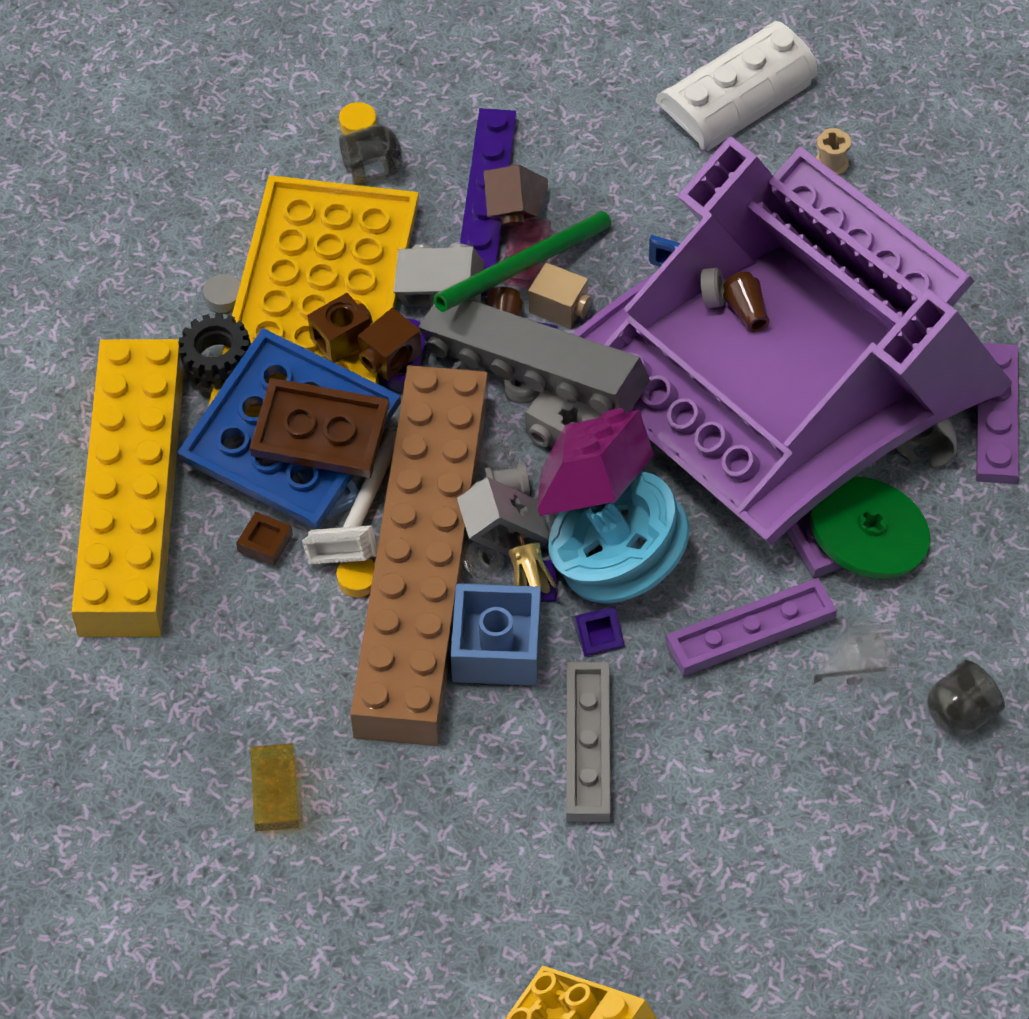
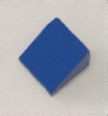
[649,235,681,266]

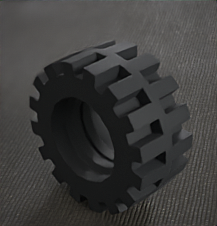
[178,313,251,389]

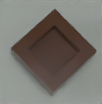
[236,512,293,566]

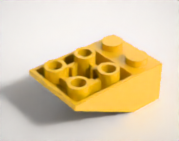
[505,965,657,1019]

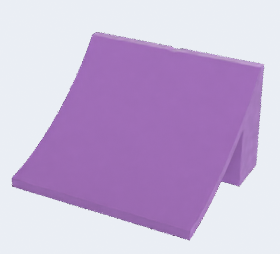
[572,136,1012,545]

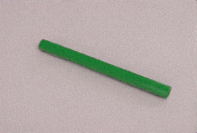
[433,211,611,312]

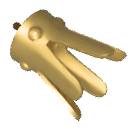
[508,535,558,593]

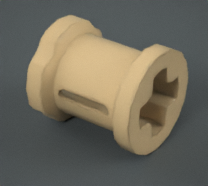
[816,128,851,176]

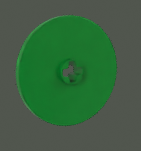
[810,477,930,579]

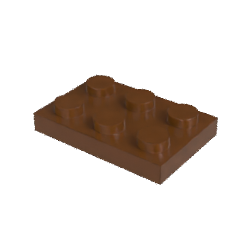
[249,378,390,478]

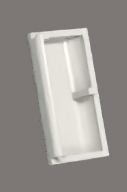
[656,21,818,151]

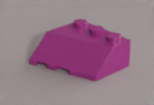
[537,408,654,516]

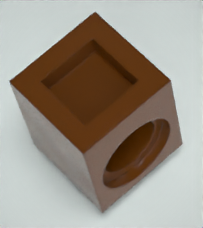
[307,293,373,363]
[358,307,422,381]

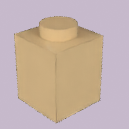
[528,263,592,329]

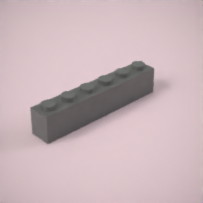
[418,299,650,414]

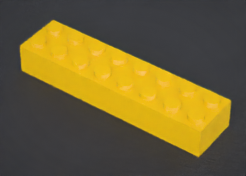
[71,339,184,637]

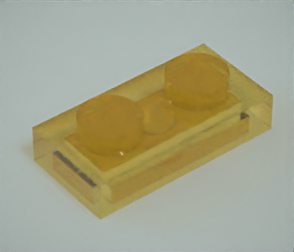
[250,743,299,832]

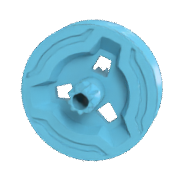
[548,471,690,603]

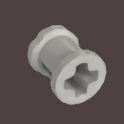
[483,462,530,496]

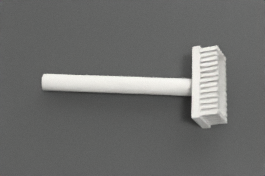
[302,431,397,564]

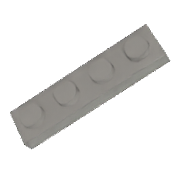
[566,662,610,822]

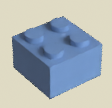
[451,584,541,686]

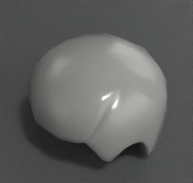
[896,418,958,469]

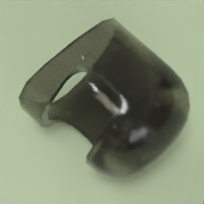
[339,125,403,186]
[927,659,1005,737]

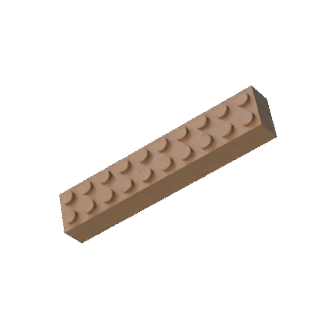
[350,365,488,746]

